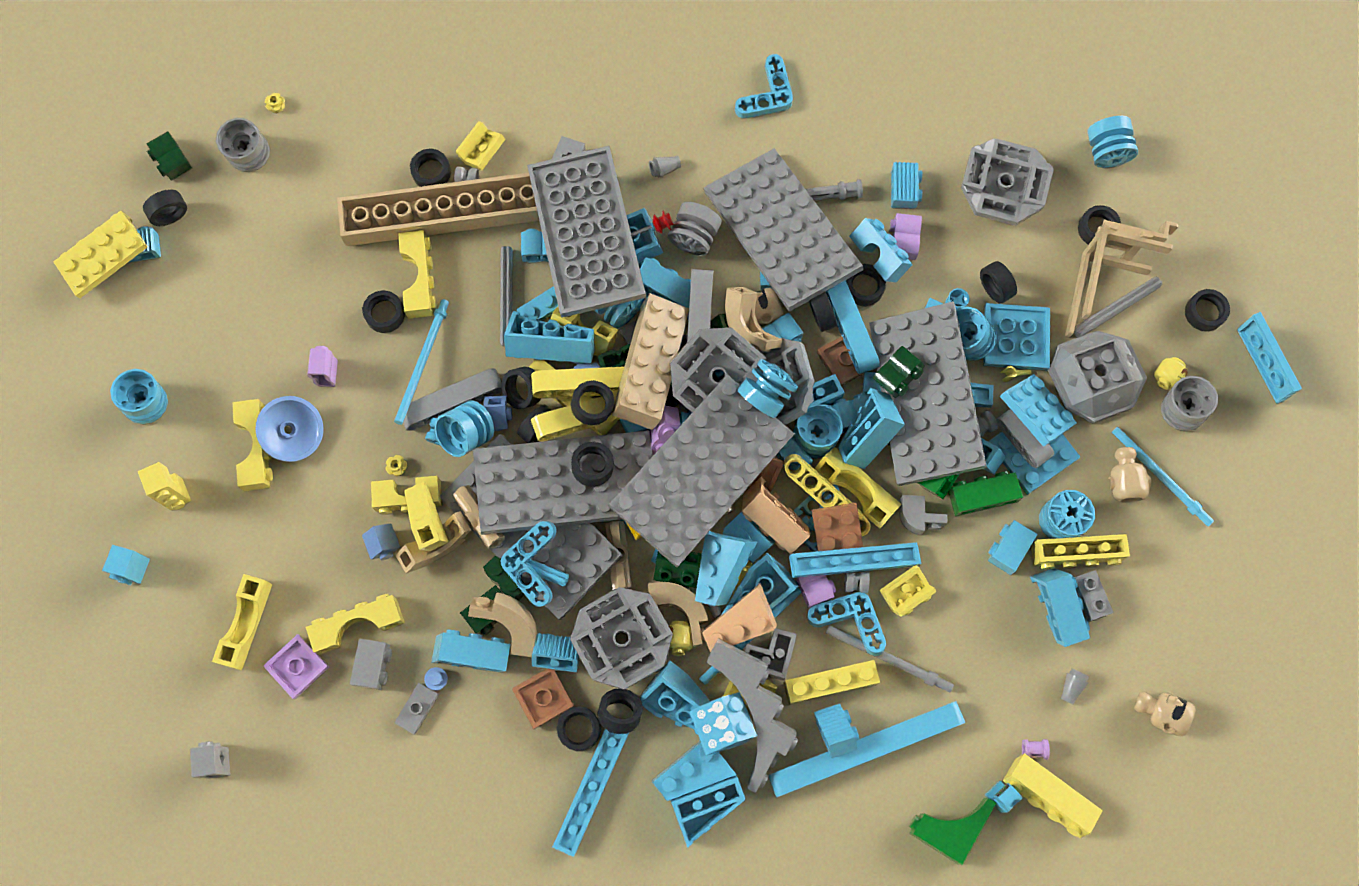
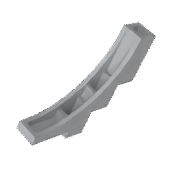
[707,638,798,793]

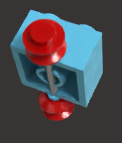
[626,208,674,264]

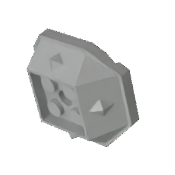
[961,138,1054,226]
[670,327,766,412]
[1048,331,1147,424]
[760,338,814,425]
[570,587,673,690]

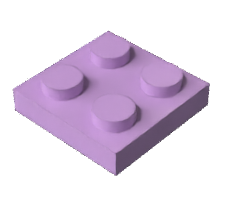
[263,634,329,699]

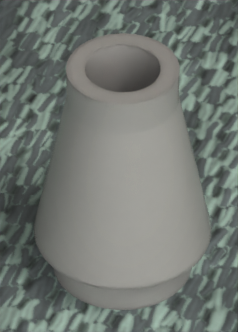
[649,156,681,178]
[1060,669,1089,704]

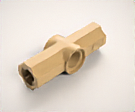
[453,485,505,549]
[605,521,632,590]

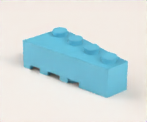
[504,311,595,363]

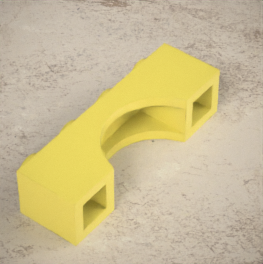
[398,230,436,319]
[232,399,273,491]
[815,447,902,528]
[212,574,273,671]
[306,594,405,655]
[783,660,880,705]

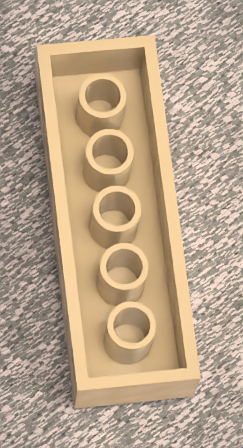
[612,293,689,430]

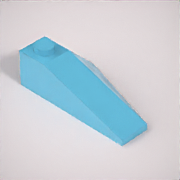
[721,553,799,615]
[639,661,711,735]

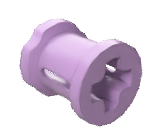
[1022,739,1050,760]

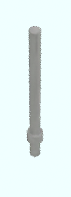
[826,625,954,692]

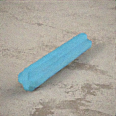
[508,554,569,586]

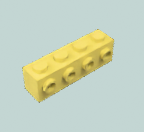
[1031,534,1130,570]
[1003,753,1103,838]

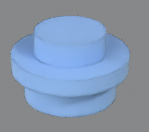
[424,667,448,690]

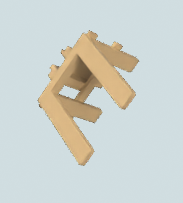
[1065,220,1178,337]

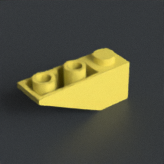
[404,481,449,551]

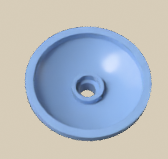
[255,396,324,462]

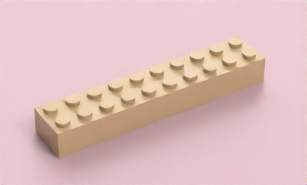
[337,173,539,246]

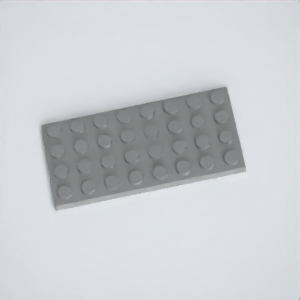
[527,146,646,318]
[704,148,863,312]
[869,301,987,486]
[608,374,794,567]
[473,430,653,535]
[440,434,623,620]

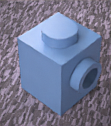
[483,396,512,431]
[362,523,400,560]

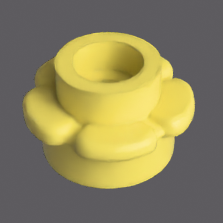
[265,93,285,113]
[385,455,407,476]

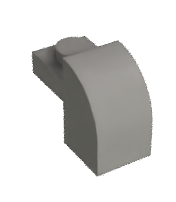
[899,495,947,535]

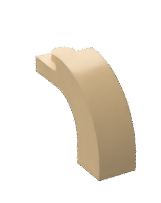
[725,287,782,352]
[396,511,471,574]
[648,582,708,648]
[469,593,537,657]

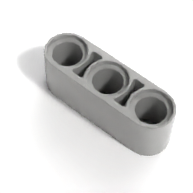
[996,409,1054,468]

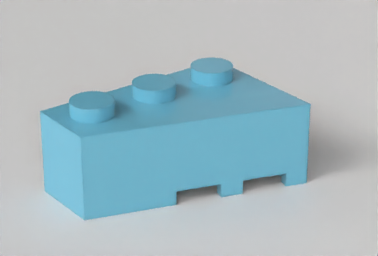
[638,257,691,308]
[838,387,905,469]
[695,533,757,606]
[1030,568,1090,647]
[431,630,510,673]
[652,741,736,801]
[671,775,746,848]

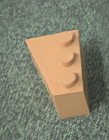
[742,477,810,554]
[702,583,777,653]

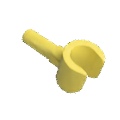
[1000,366,1032,382]

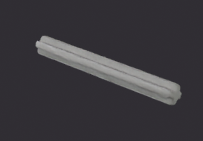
[500,246,513,346]
[1073,277,1162,338]

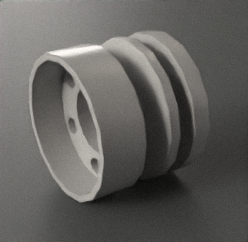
[216,118,270,172]
[668,202,722,256]
[1161,376,1218,431]

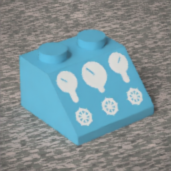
[689,692,757,756]

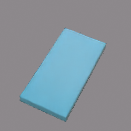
[1237,312,1302,404]

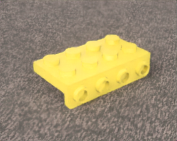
[53,211,148,298]

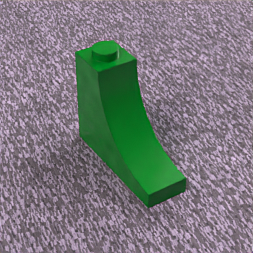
[909,798,996,865]

